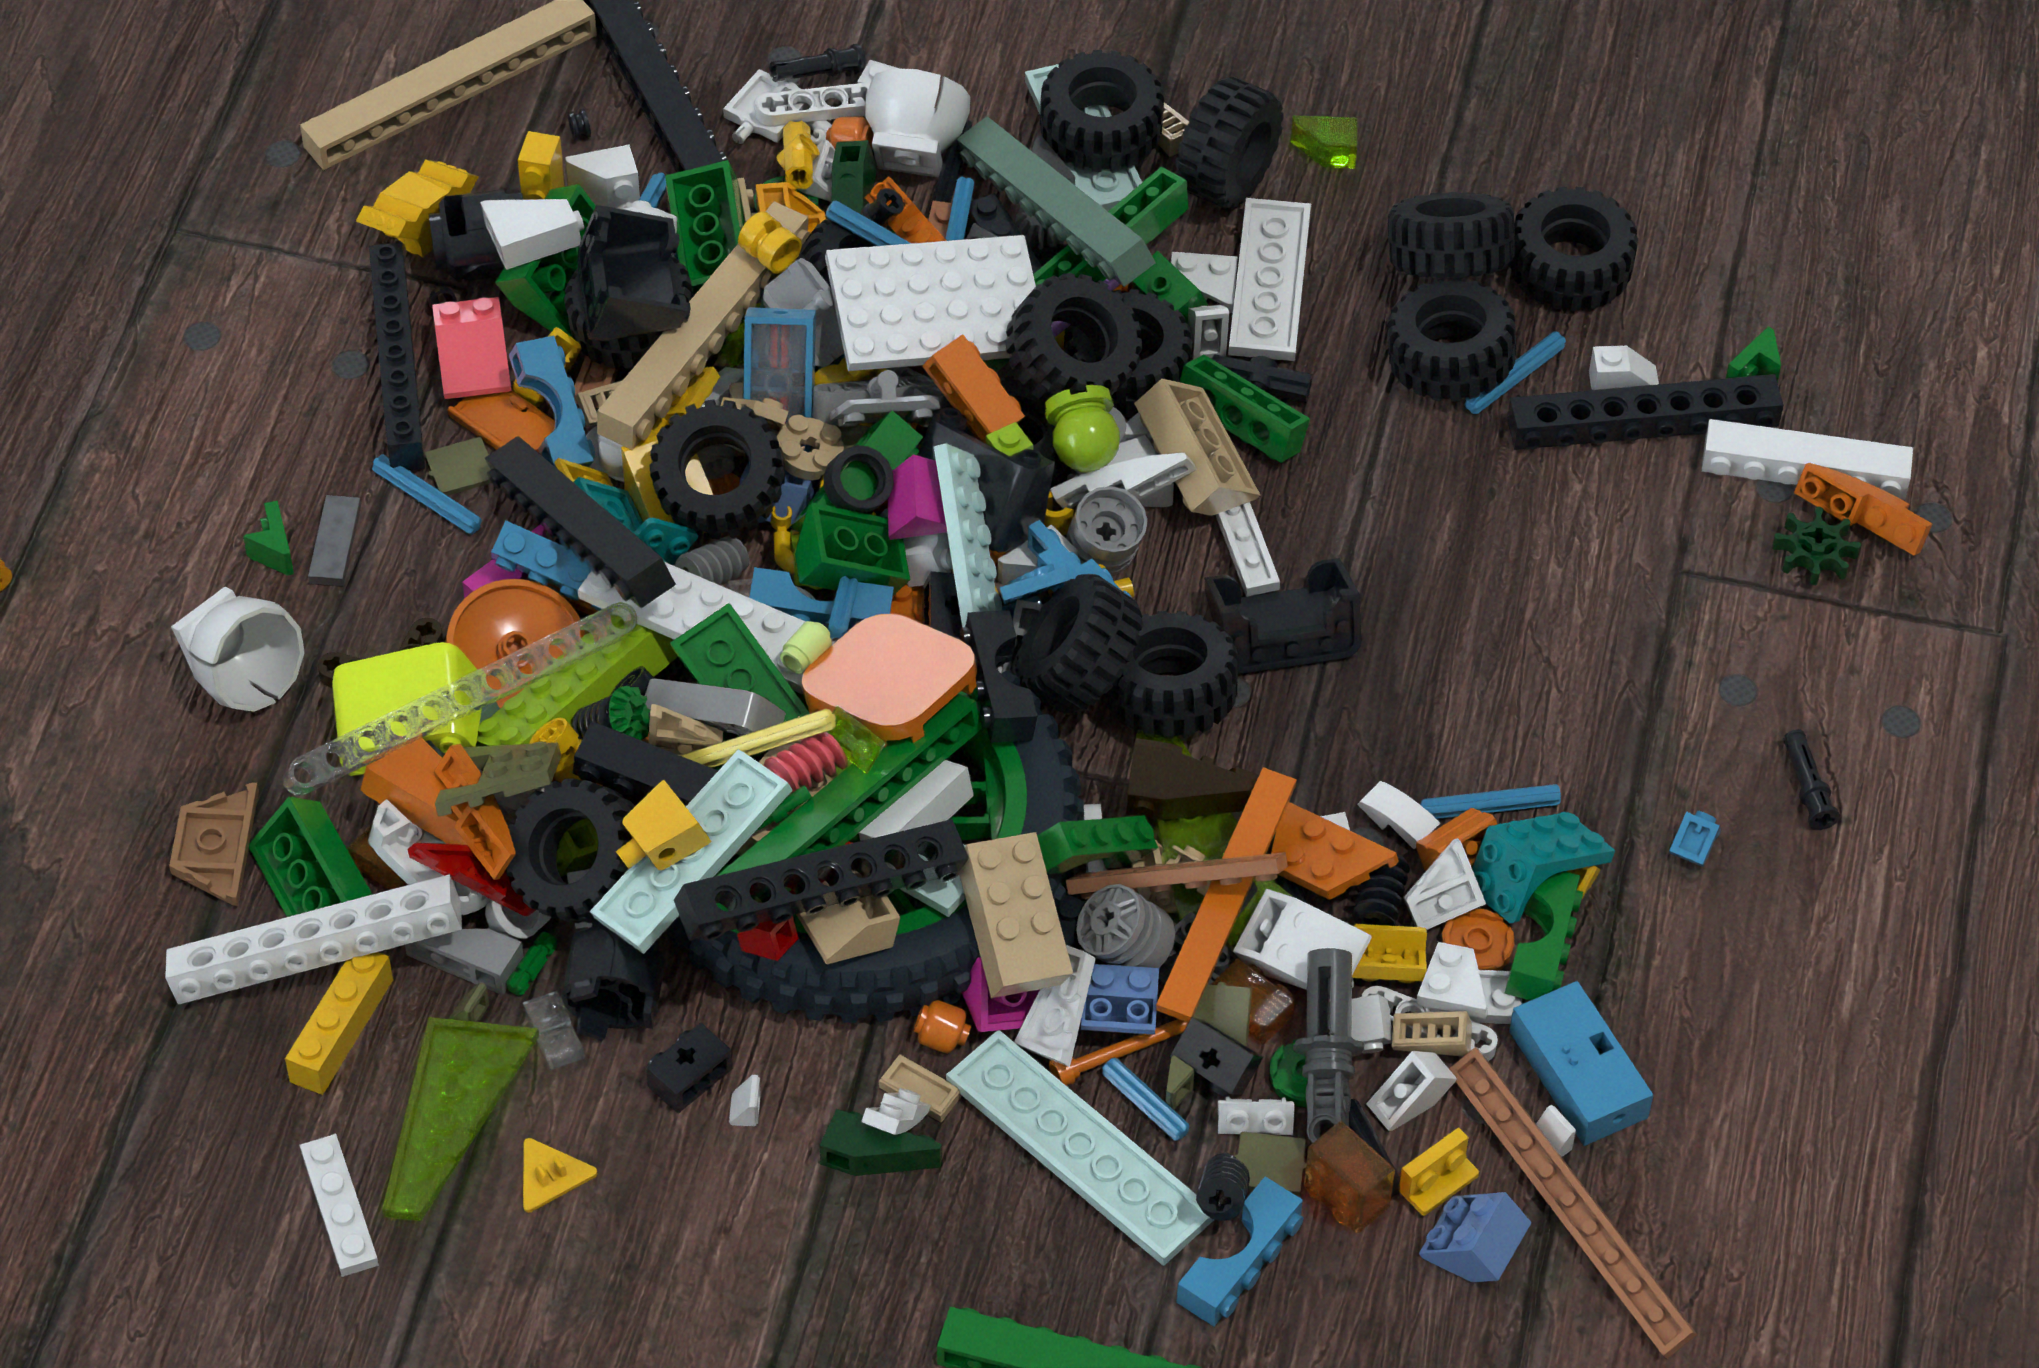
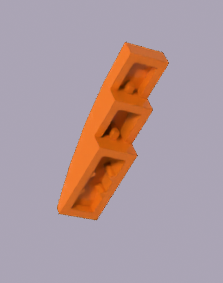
[434,744,516,880]

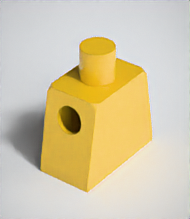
[615,780,712,870]

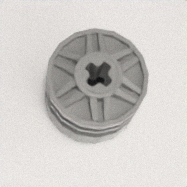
[1066,486,1147,575]
[1076,884,1175,968]

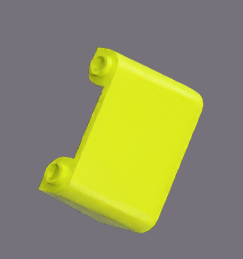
[332,642,486,776]

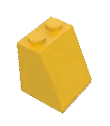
[621,435,713,534]

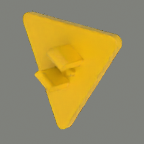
[523,1138,597,1213]

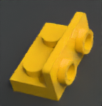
[1399,1127,1479,1216]

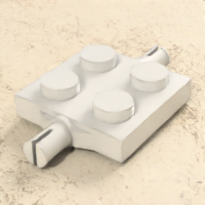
[723,69,810,144]

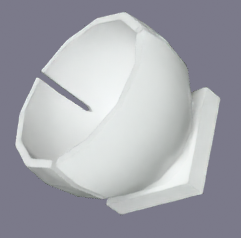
[865,68,970,178]
[171,587,304,712]

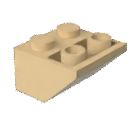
[796,870,900,964]

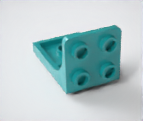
[573,477,698,565]
[1472,812,1616,923]

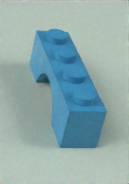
[509,336,595,467]
[749,567,894,629]
[1176,1176,1304,1327]

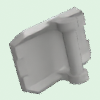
[763,258,844,368]
[830,370,940,427]

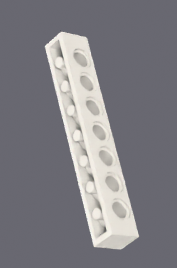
[165,874,462,1005]

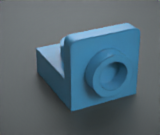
[1669,811,1721,867]

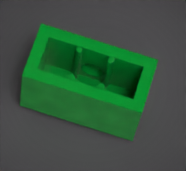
[1132,251,1208,323]

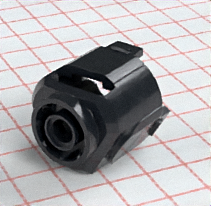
[429,189,523,281]
[562,919,664,1042]

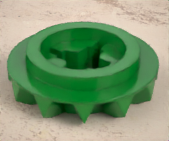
[609,686,651,740]

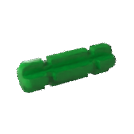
[506,932,557,996]

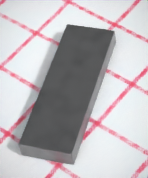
[308,495,361,586]

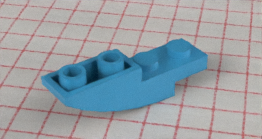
[1028,520,1132,598]

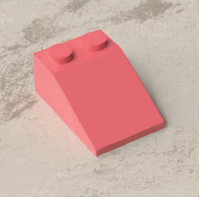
[432,297,512,399]

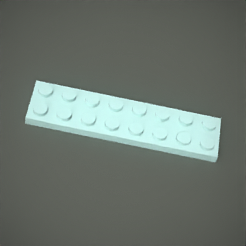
[946,1030,1215,1266]

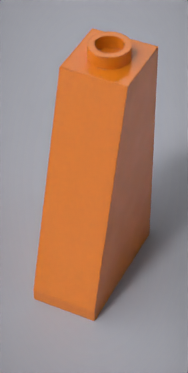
[360,737,506,845]

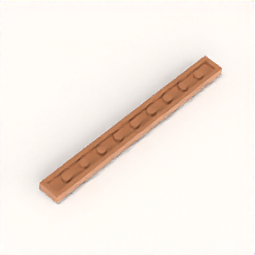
[1449,1047,1697,1359]

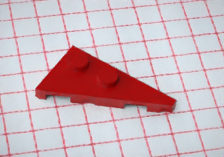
[407,843,536,916]

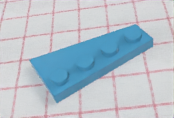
[1000,564,1070,605]

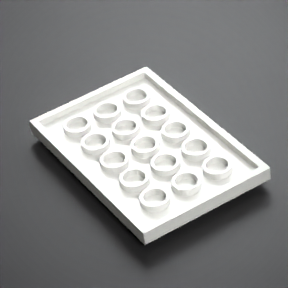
[825,235,1036,371]

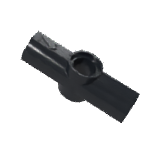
[1212,354,1313,403]

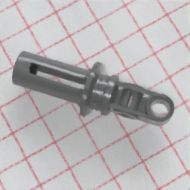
[1293,948,1364,1155]

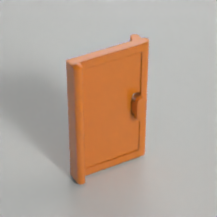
[447,390,555,452]

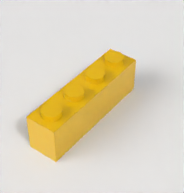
[285,952,393,1095]

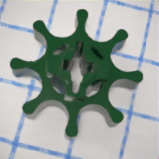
[1772,507,1861,585]

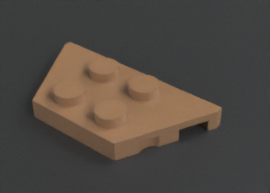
[169,782,259,906]

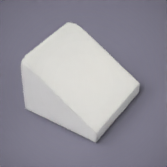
[729,1075,761,1126]
[1536,1105,1576,1157]

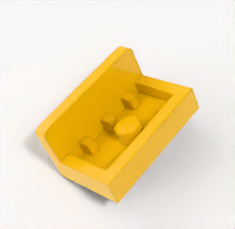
[1352,924,1427,983]

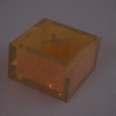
[1304,1121,1395,1234]

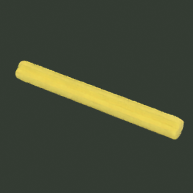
[680,709,836,768]

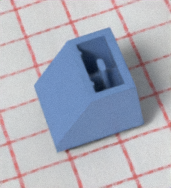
[1081,964,1159,1035]
[1419,1192,1532,1282]

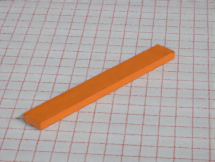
[1156,767,1297,1023]

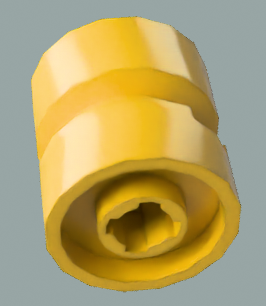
[738,211,802,274]
[529,717,582,783]

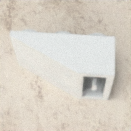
[1233,889,1372,997]

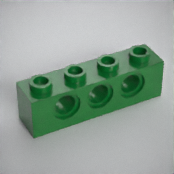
[1180,354,1310,463]

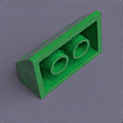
[795,502,910,596]

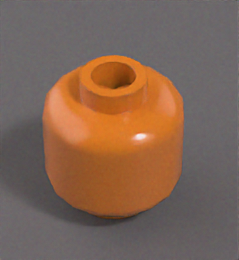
[826,117,874,150]
[913,1000,971,1054]

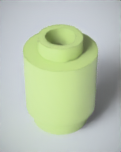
[780,621,832,674]

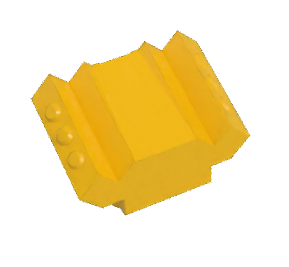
[356,159,479,258]

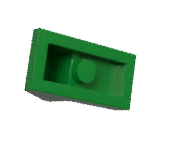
[1726,326,1781,383]
[243,501,294,576]

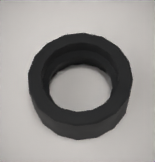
[824,445,894,514]

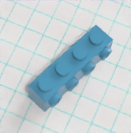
[491,520,611,615]

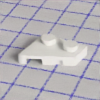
[1417,942,1488,1019]

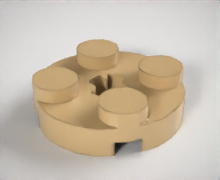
[777,415,844,480]

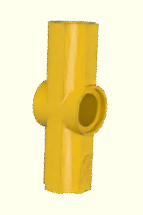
[776,120,820,190]

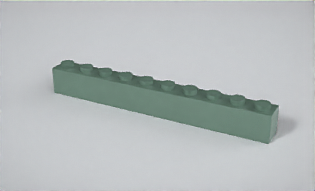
[957,116,1156,287]

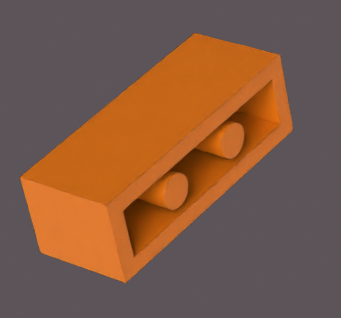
[922,334,1025,444]

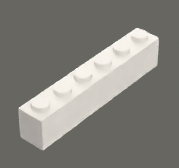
[1702,419,1913,500]

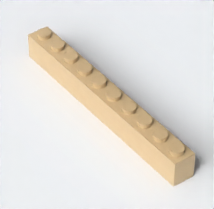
[300,0,597,170]
[597,201,810,450]

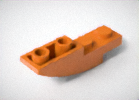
[864,176,947,243]
[1794,463,1932,556]

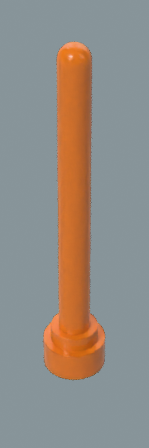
[1049,1019,1188,1086]

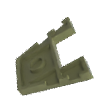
[435,741,561,817]

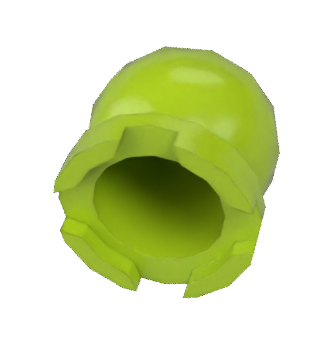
[1045,385,1120,473]

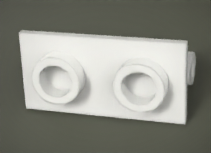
[1218,1097,1294,1135]

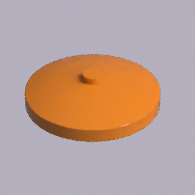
[445,579,586,708]

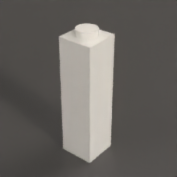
[859,760,974,869]

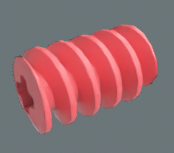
[764,732,848,794]

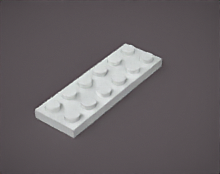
[1228,198,1311,361]

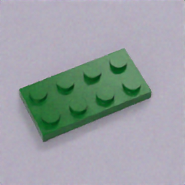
[670,603,810,759]

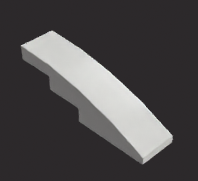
[1050,452,1197,509]

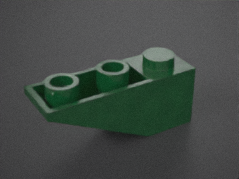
[831,140,878,214]
[819,1109,942,1176]

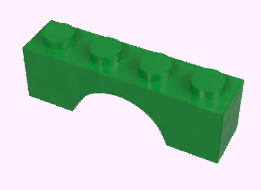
[1037,815,1158,874]
[1504,871,1583,1001]

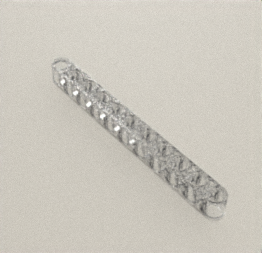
[283,602,637,796]

